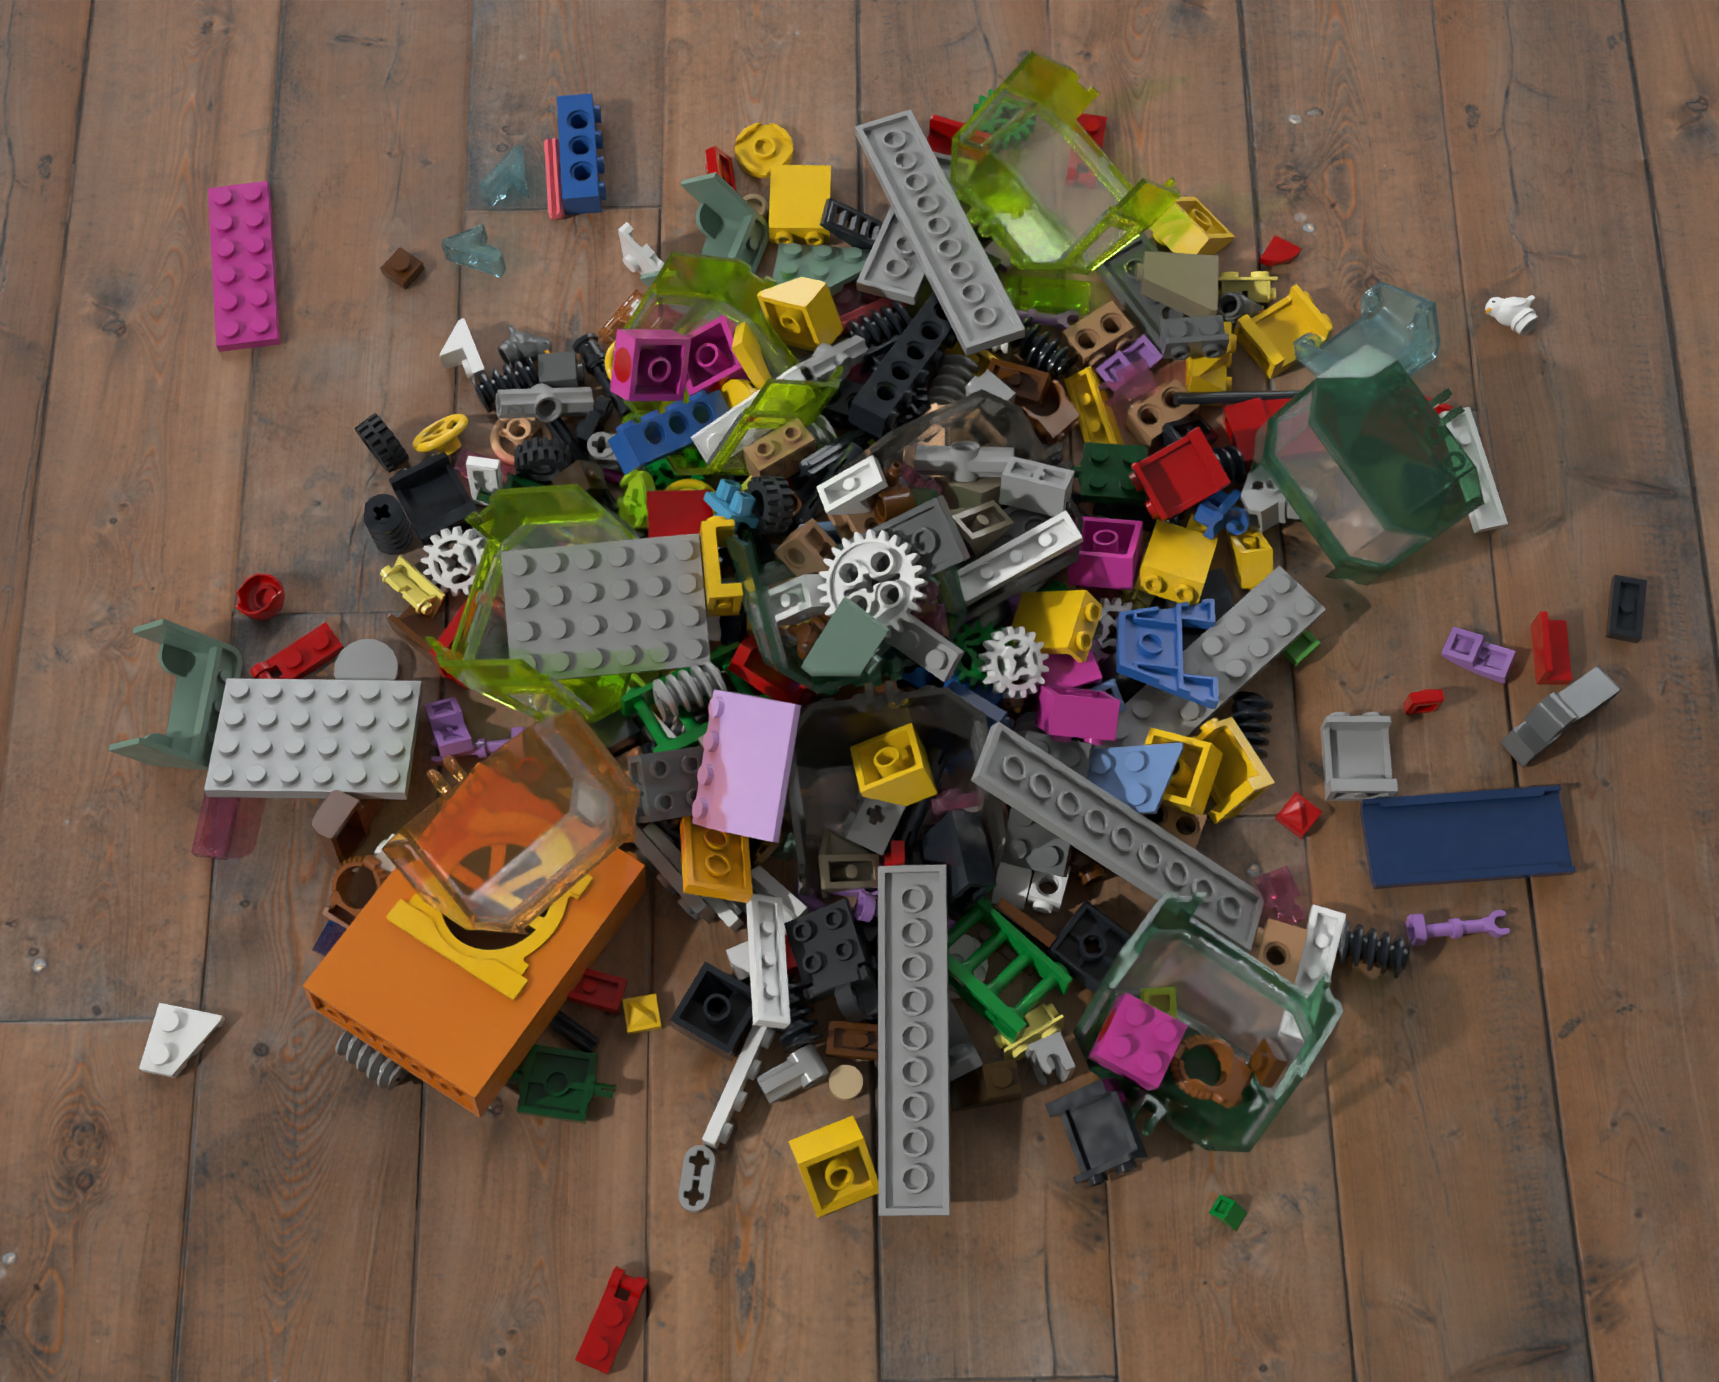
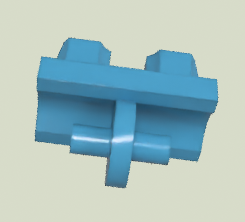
[703,479,759,533]

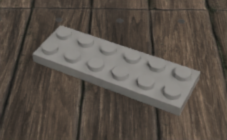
[856,152,974,305]

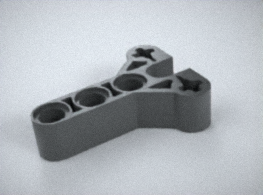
[1501,665,1622,768]

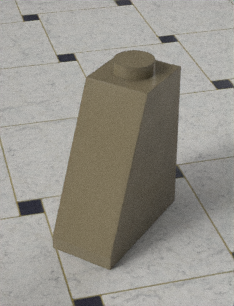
[1136,251,1219,317]

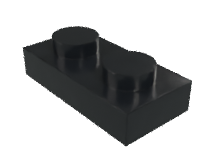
[1605,575,1647,643]

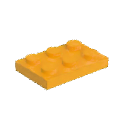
[680,815,753,903]

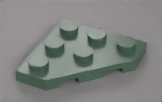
[771,243,869,296]

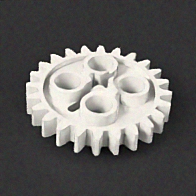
[817,529,928,639]

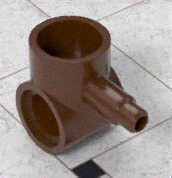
[870,462,916,524]

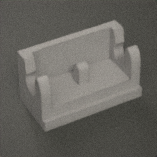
[999,456,1075,517]
[1024,1031,1076,1086]

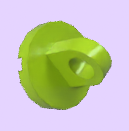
[617,470,664,533]

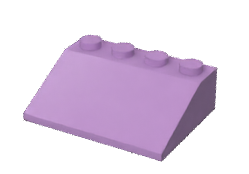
[692,690,801,843]

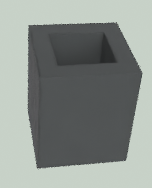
[538,351,585,388]

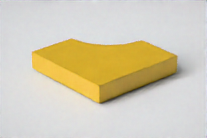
[731,321,773,390]

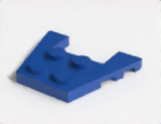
[1116,599,1219,709]

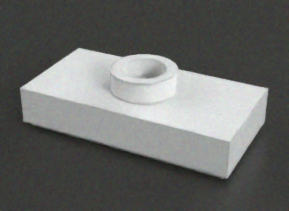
[466,456,504,506]

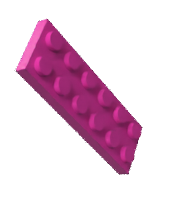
[208,181,280,352]

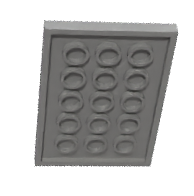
[501,533,711,684]
[204,678,423,800]

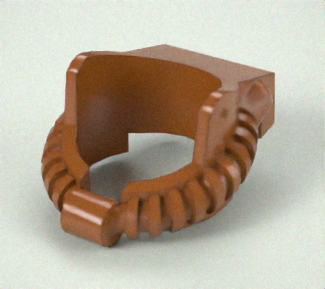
[1012,380,1080,446]
[322,854,388,932]
[1169,1034,1253,1108]

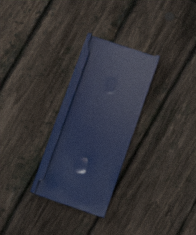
[1360,785,1576,889]

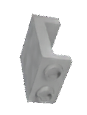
[1320,712,1398,801]

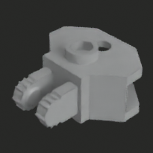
[1241,462,1318,532]

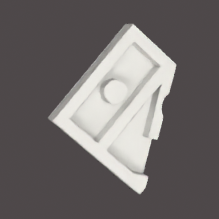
[618,222,669,275]
[139,1003,225,1078]

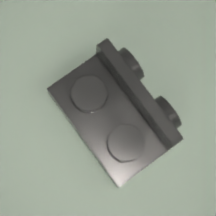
[1158,315,1229,360]

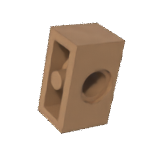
[1244,918,1308,1001]

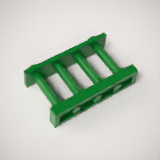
[621,641,771,753]
[948,896,1073,1044]

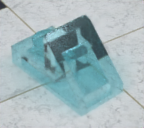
[479,144,530,207]
[441,224,506,278]

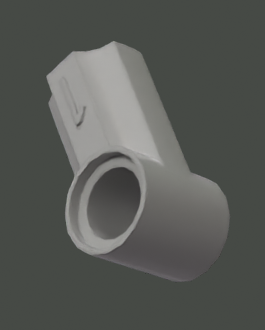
[756,1044,830,1105]

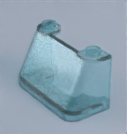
[1293,281,1440,411]

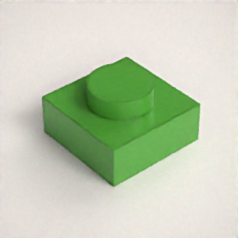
[1282,629,1321,667]

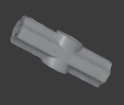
[796,335,868,388]
[495,383,594,422]
[915,441,1015,482]

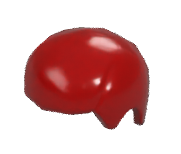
[235,573,285,621]

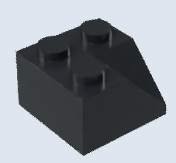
[670,961,753,1062]

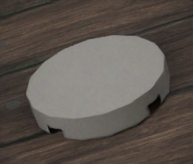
[334,639,400,681]

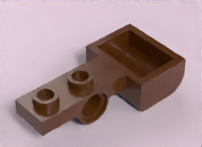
[312,762,413,868]

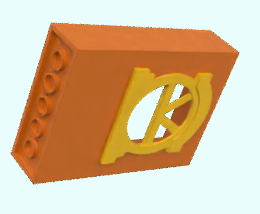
[302,762,646,1118]

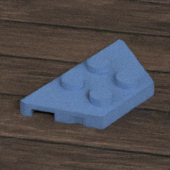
[1087,742,1184,815]

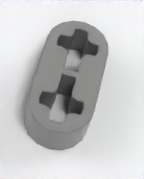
[678,1145,716,1214]

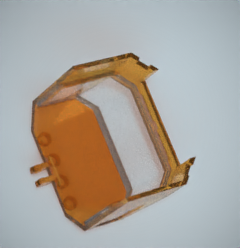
[381,708,640,934]

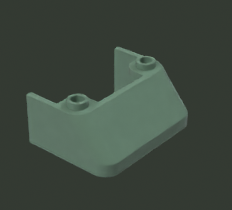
[640,172,770,320]
[801,576,940,677]
[108,618,243,770]

